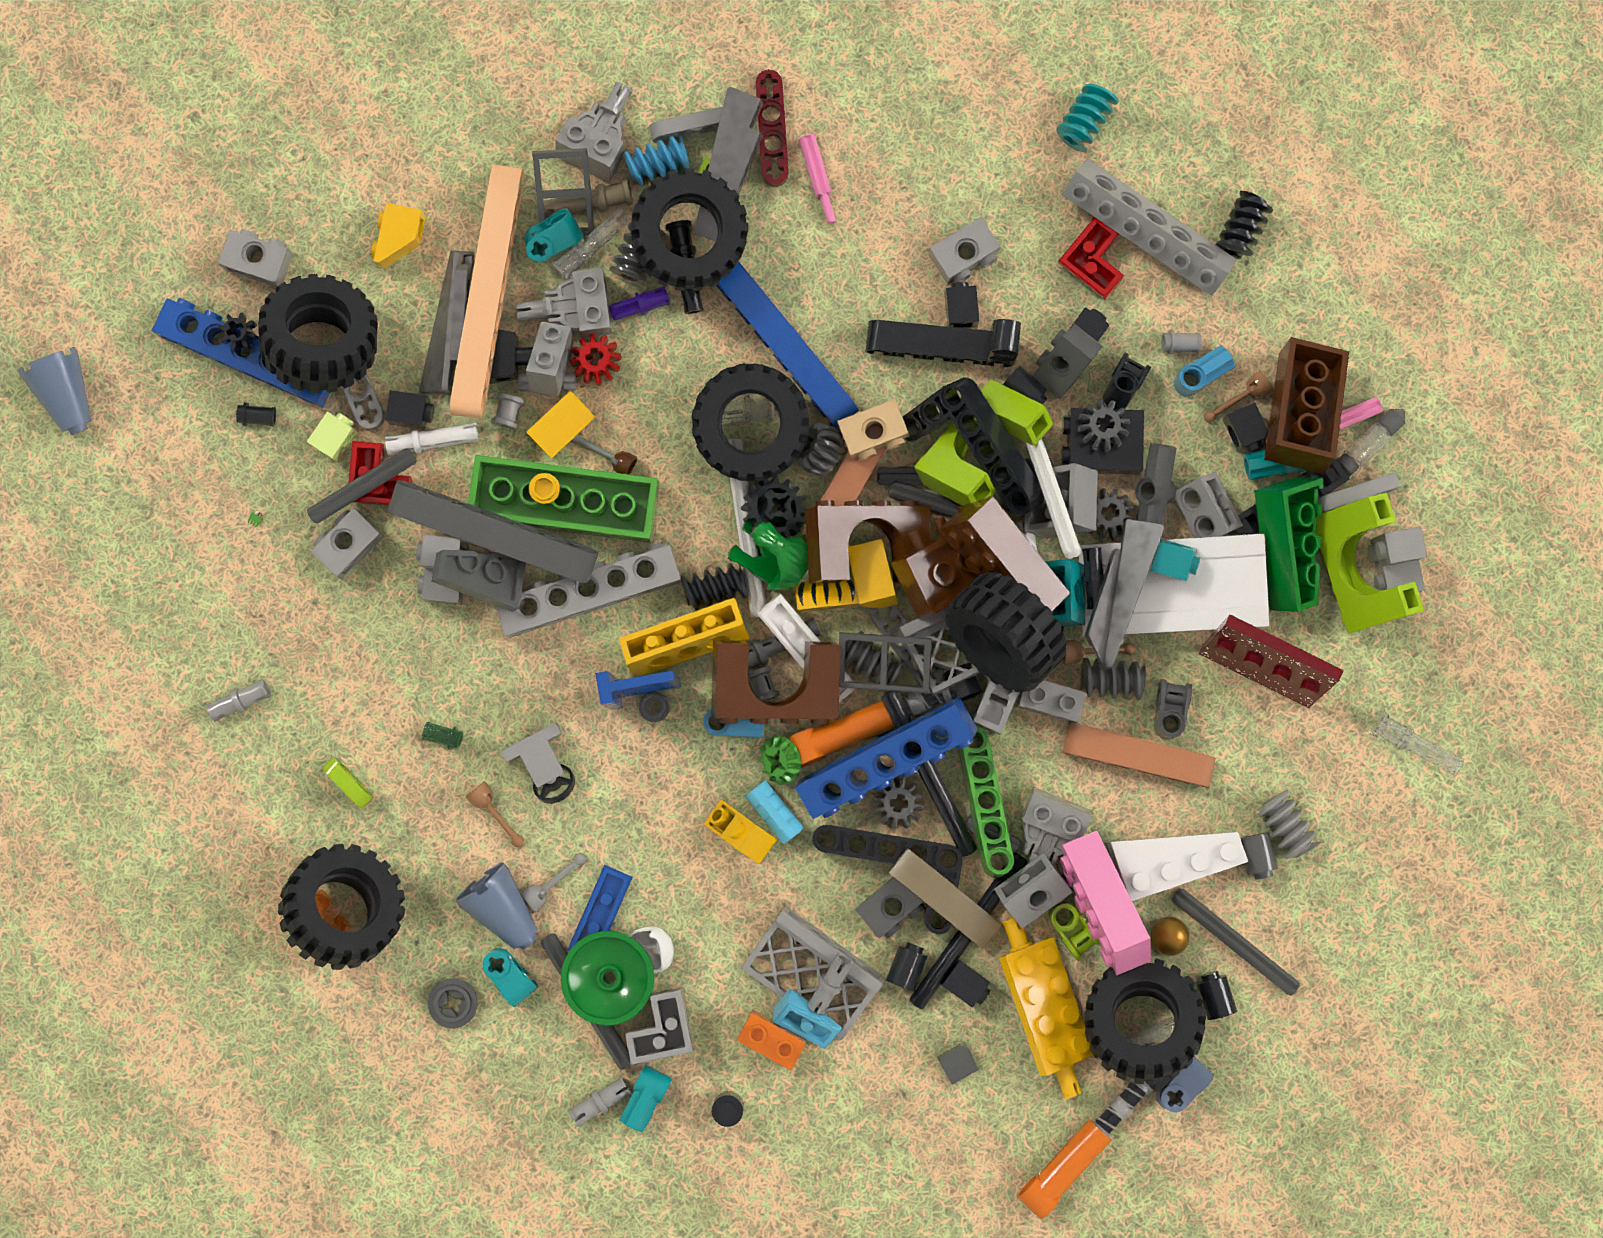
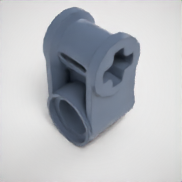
[1156,1056,1214,1113]

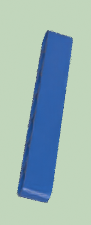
[716,262,859,429]

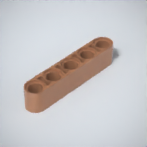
[802,424,887,538]
[1062,723,1216,788]

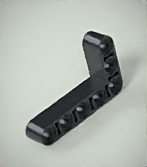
[865,319,1021,367]
[902,377,1045,516]
[812,825,963,934]

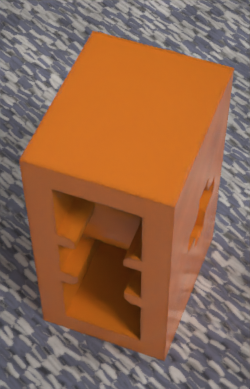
[737,1009,807,1070]

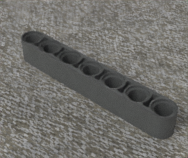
[387,480,599,583]

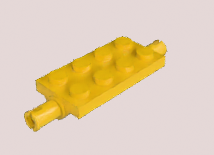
[999,917,1093,1099]

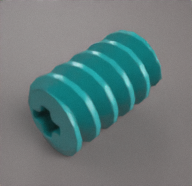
[1056,83,1119,153]

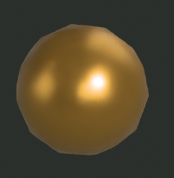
[1151,917,1189,956]

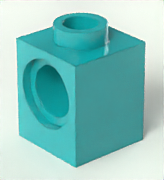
[1150,539,1201,581]

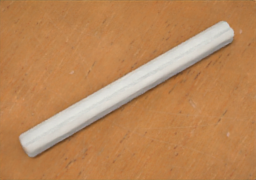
[728,438,767,618]
[1026,438,1081,559]

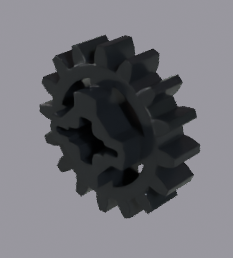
[741,476,807,539]

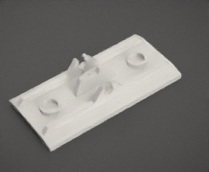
[1079,534,1270,637]

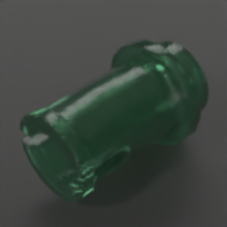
[422,721,463,750]

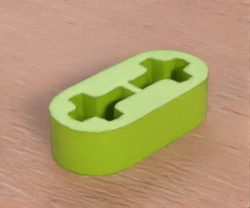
[322,756,374,809]

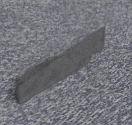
[694,87,763,242]
[419,250,473,395]
[1084,519,1165,671]

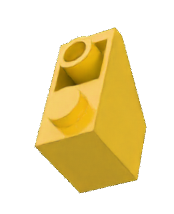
[371,203,426,269]
[704,799,777,864]

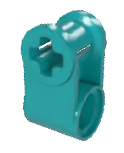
[524,208,584,262]
[482,948,539,1007]

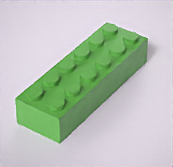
[468,455,660,543]

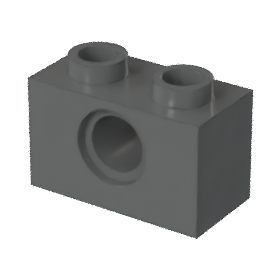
[1033,323,1103,399]
[855,877,925,939]

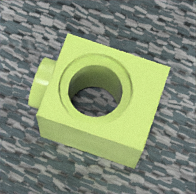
[307,412,358,462]

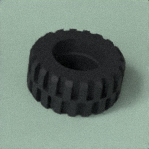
[630,168,748,291]
[258,274,378,394]
[691,363,809,481]
[945,572,1067,692]
[278,844,405,970]
[1084,958,1206,1084]

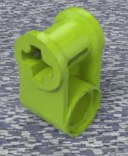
[1048,901,1100,961]

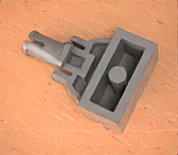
[555,82,632,183]
[516,268,613,338]
[1022,787,1092,866]

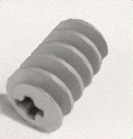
[1258,789,1321,859]

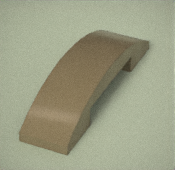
[888,848,1002,949]

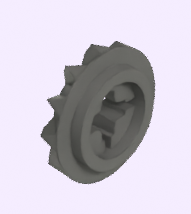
[428,978,478,1028]

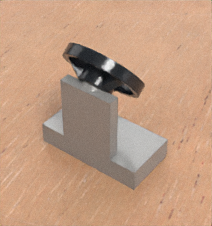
[501,722,575,804]

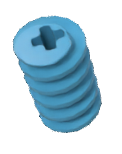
[623,135,690,187]

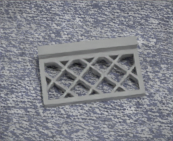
[898,608,980,696]
[741,905,885,1040]

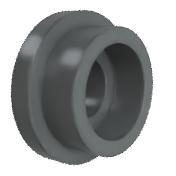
[639,692,670,722]

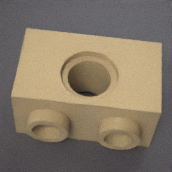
[838,399,910,461]

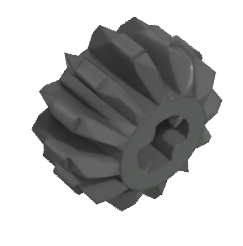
[1077,399,1130,452]
[797,422,845,476]
[1090,488,1135,540]
[873,777,925,829]

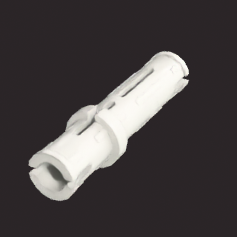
[385,422,479,456]

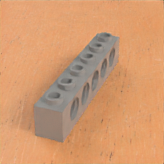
[1061,158,1237,296]
[496,542,681,638]

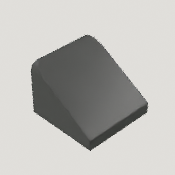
[937,1042,979,1084]

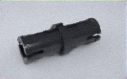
[1082,547,1104,610]

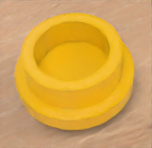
[529,473,560,504]

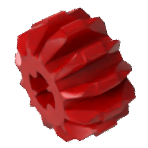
[570,333,622,386]

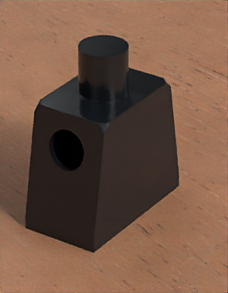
[489,330,533,384]

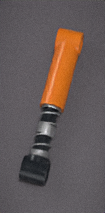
[788,663,983,768]
[1017,1076,1171,1219]

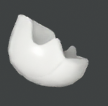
[630,926,674,974]

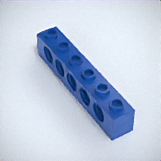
[151,298,330,408]
[795,697,977,819]

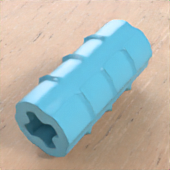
[745,780,804,845]

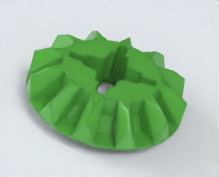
[758,736,801,785]

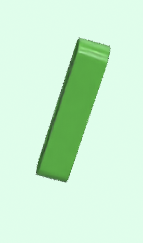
[958,726,1014,878]

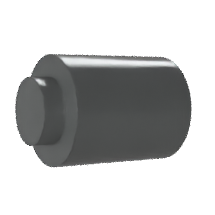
[1240,832,1278,880]

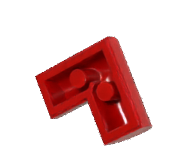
[1058,217,1124,300]
[348,441,413,505]

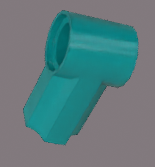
[1243,450,1307,480]
[619,1064,673,1132]

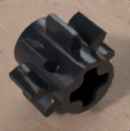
[218,312,259,352]

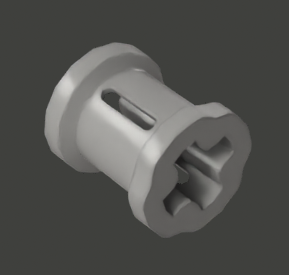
[491,393,525,430]

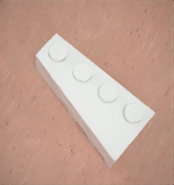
[1106,832,1248,901]

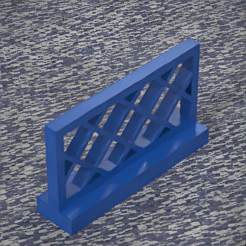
[595,671,681,710]

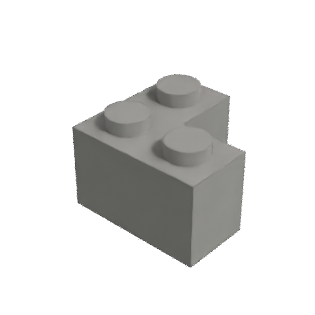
[1024,463,1098,539]
[1368,526,1427,592]
[416,535,469,605]
[625,987,694,1065]

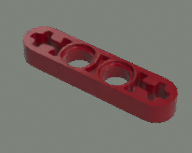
[756,69,789,187]

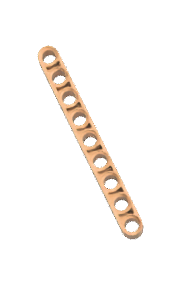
[450,164,524,419]

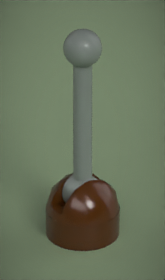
[570,433,637,475]

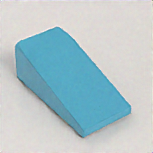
[772,989,841,1049]

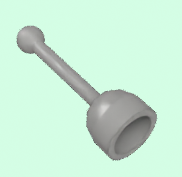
[521,853,586,912]

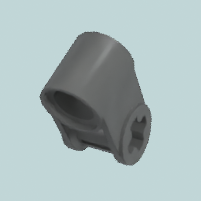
[1154,679,1192,740]

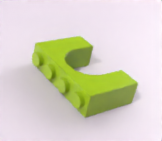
[914,379,1053,506]
[1316,492,1425,634]

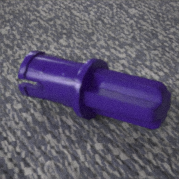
[609,286,670,321]

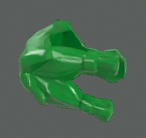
[728,522,808,591]

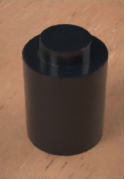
[1002,365,1048,404]
[886,942,928,991]
[1197,971,1238,1020]
[712,1091,744,1127]

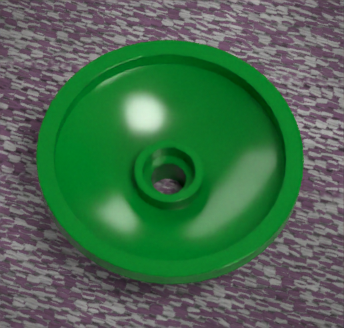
[561,931,654,1025]

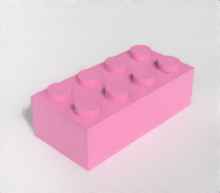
[1060,831,1151,976]

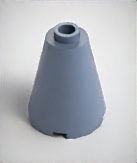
[17,347,92,435]
[456,862,538,950]

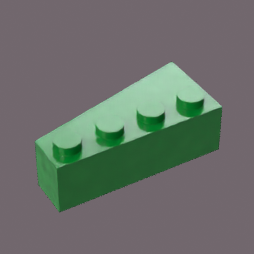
[1254,477,1323,612]

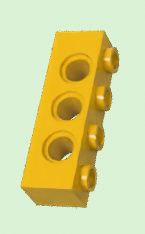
[619,598,750,677]

